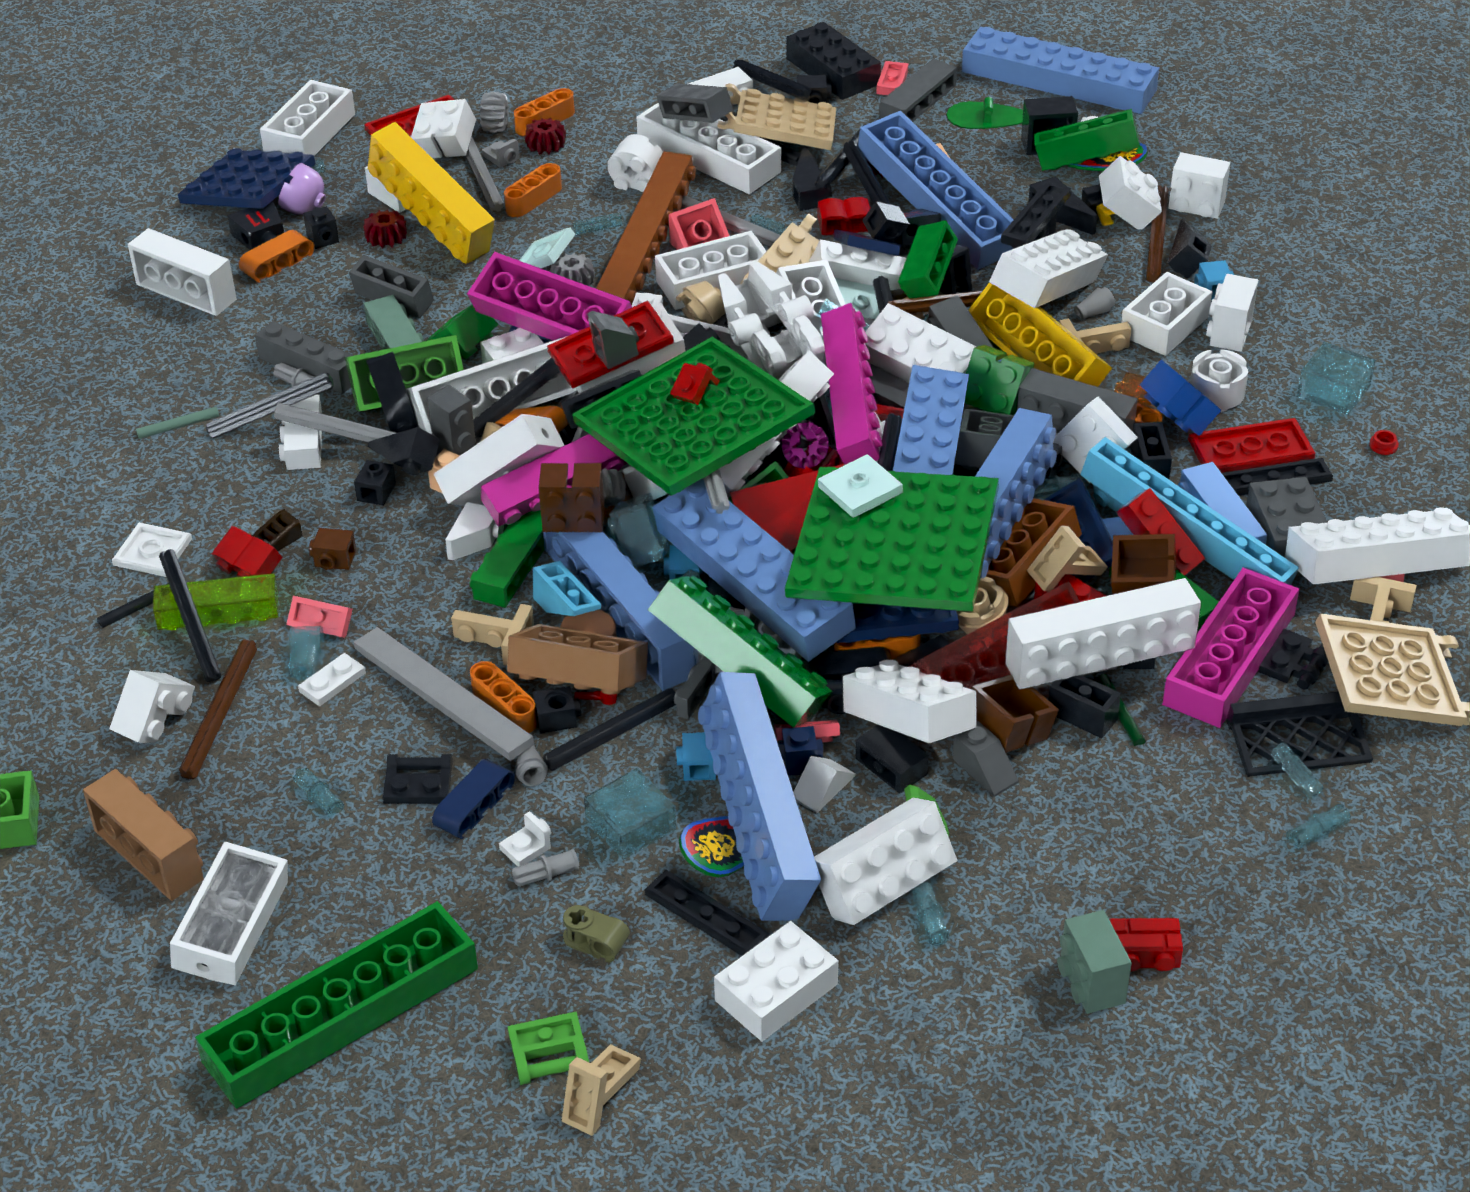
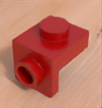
[670,363,720,405]

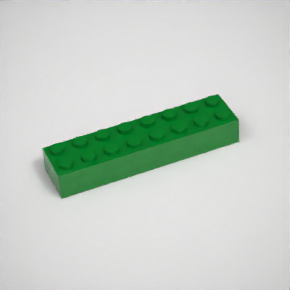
[195,901,478,1109]

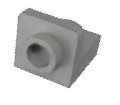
[482,139,519,168]

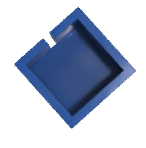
[1139,359,1221,436]

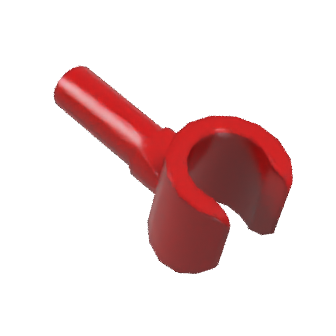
[574,691,617,705]

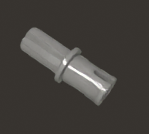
[273,363,318,395]
[512,849,579,886]

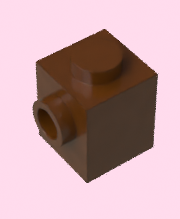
[309,528,356,570]

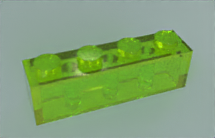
[153,573,279,631]

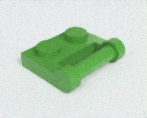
[507,1012,589,1085]

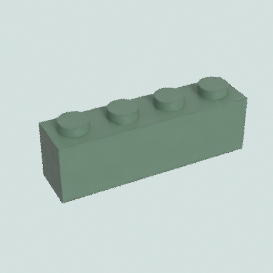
[363,294,424,350]

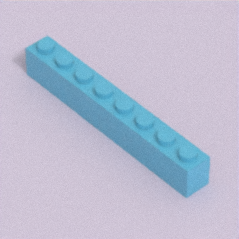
[1080,437,1299,585]

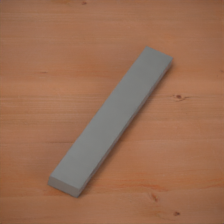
[353,627,534,761]

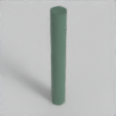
[135,407,220,439]

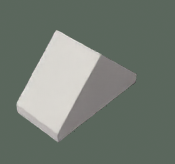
[793,756,856,814]

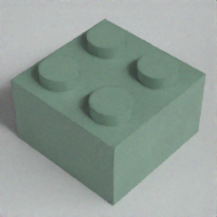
[1057,910,1132,1014]

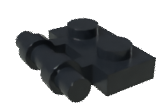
[1258,629,1328,690]

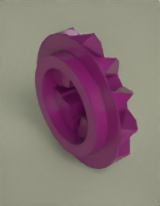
[782,422,829,469]

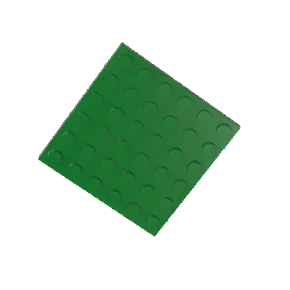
[572,336,815,496]
[785,467,999,612]

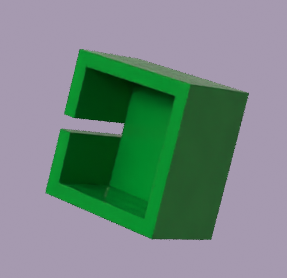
[964,345,1035,415]

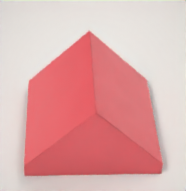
[668,198,730,250]

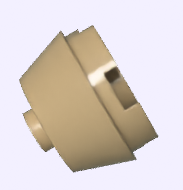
[676,281,725,324]
[956,577,1008,638]

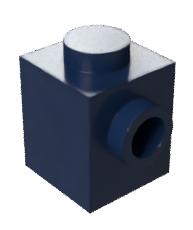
[777,726,823,776]

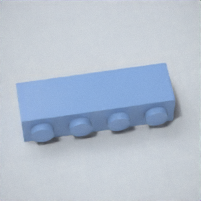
[1178,462,1267,545]

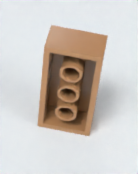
[507,624,648,694]
[83,769,204,901]

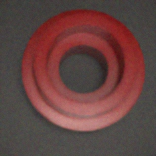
[1369,430,1399,455]

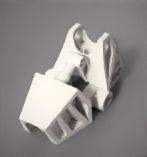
[718,261,825,380]

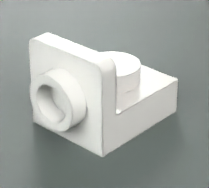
[499,811,551,866]

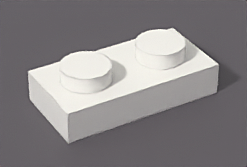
[298,653,366,707]

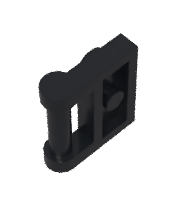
[382,754,453,804]

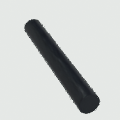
[97,583,173,628]

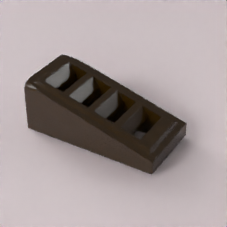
[251,509,303,551]

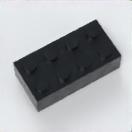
[786,22,881,100]

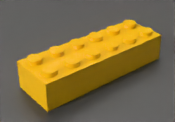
[367,122,495,264]
[968,282,1112,387]

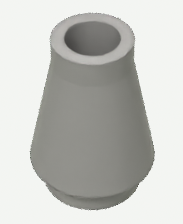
[1074,287,1115,320]
[516,745,548,786]

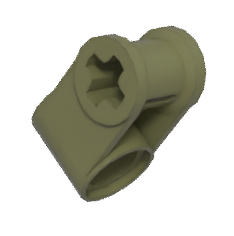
[563,905,630,963]

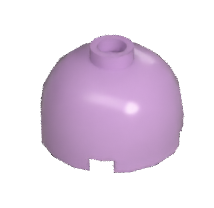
[278,163,326,215]

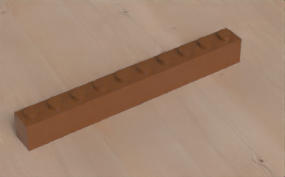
[596,151,696,305]

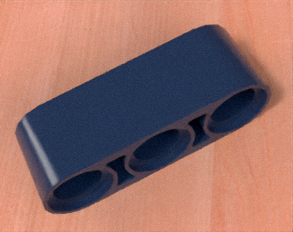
[432,759,515,839]

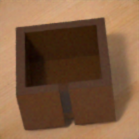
[538,463,604,532]
[1111,534,1176,595]
[971,675,1059,753]

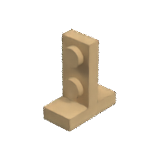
[1059,318,1131,354]
[1027,526,1108,591]
[1350,577,1417,623]
[451,604,534,665]
[561,1044,641,1136]

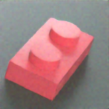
[876,61,909,95]
[286,596,353,638]
[774,720,840,743]

